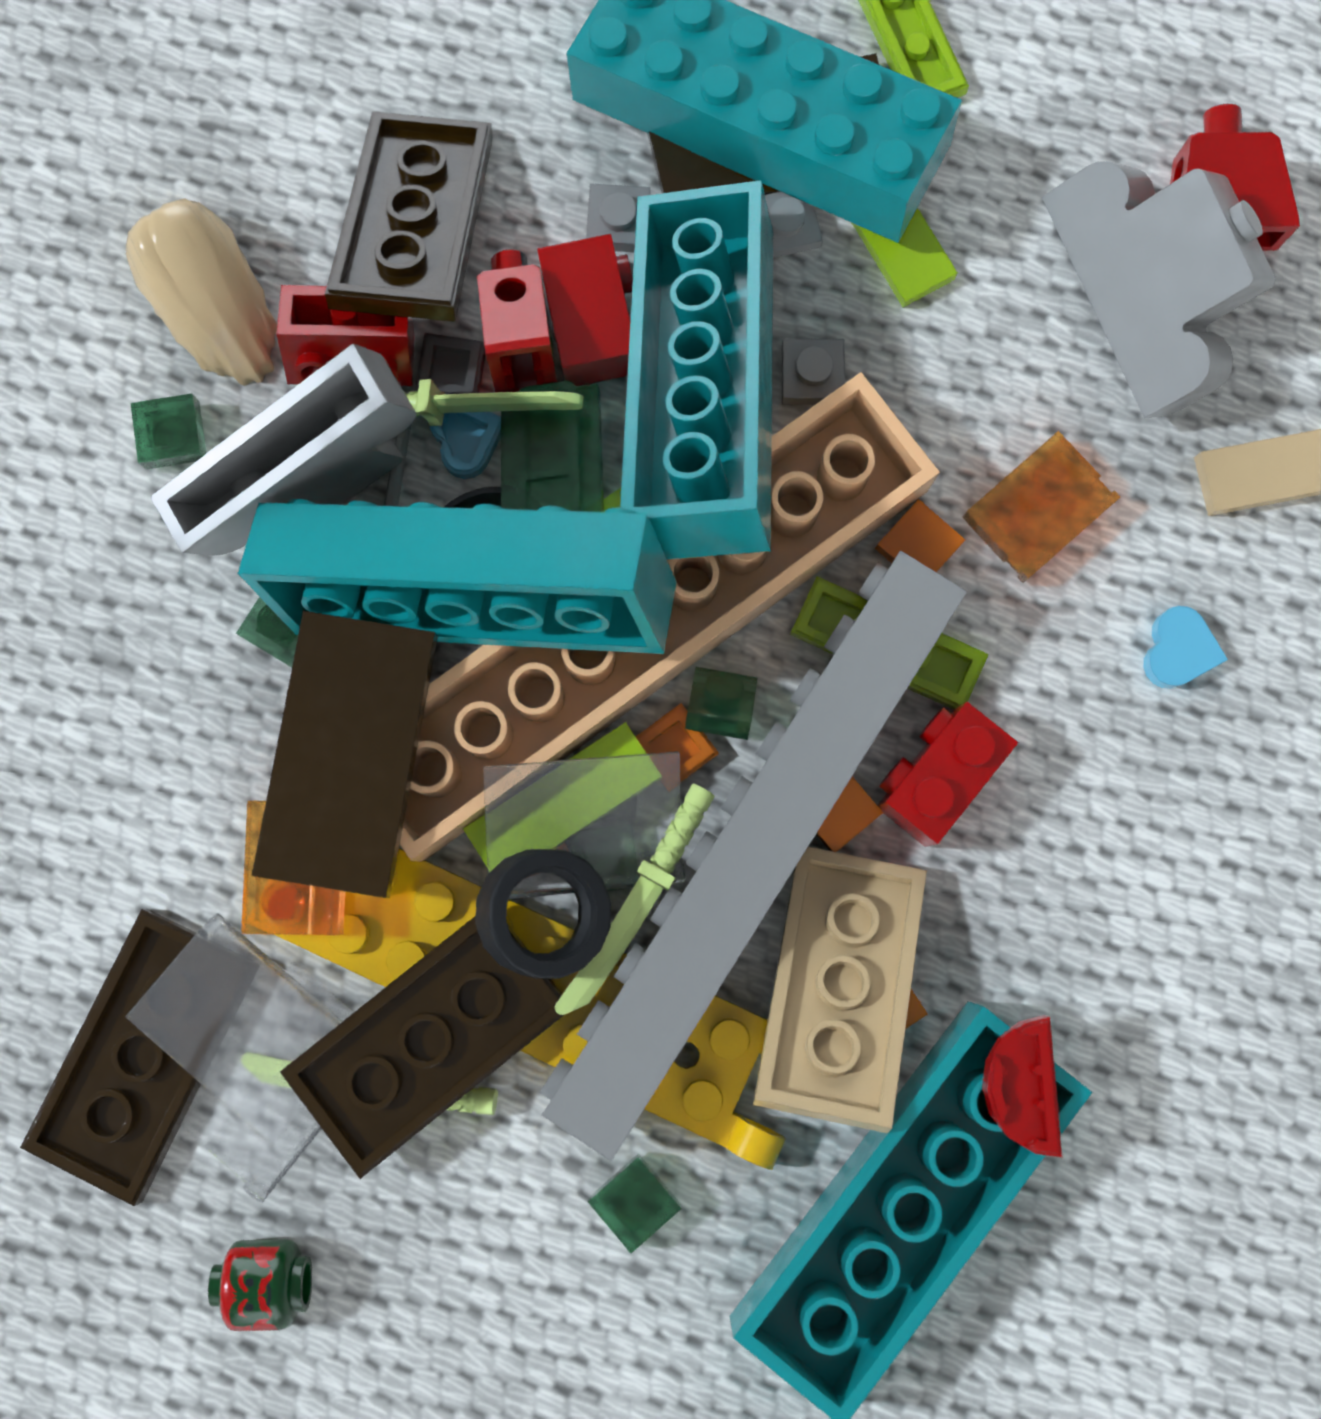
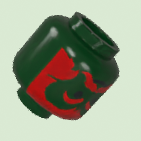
[208,1239,312,1331]

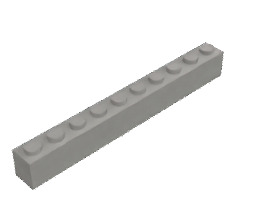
[540,550,967,1161]

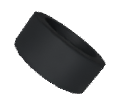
[475,849,611,978]

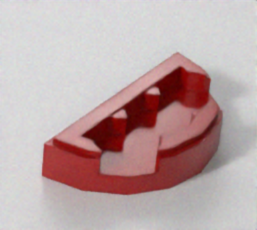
[982,1015,1062,1158]

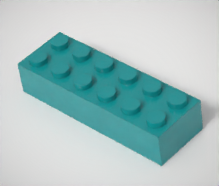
[566,0,962,243]
[620,180,773,560]
[238,499,676,654]
[729,1001,1093,1419]

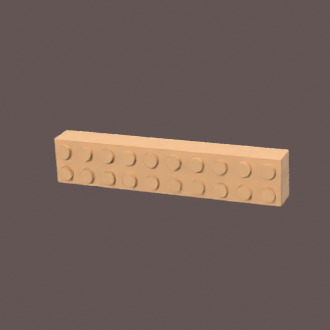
[400,372,940,862]

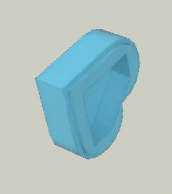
[429,412,507,479]
[1143,606,1228,689]

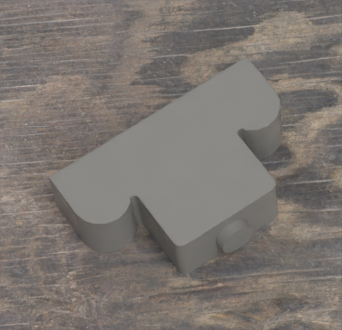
[1042,162,1275,418]
[151,344,416,556]

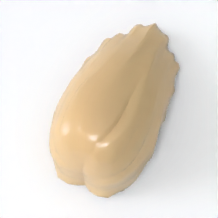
[126,198,277,386]

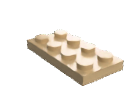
[753,847,927,1133]

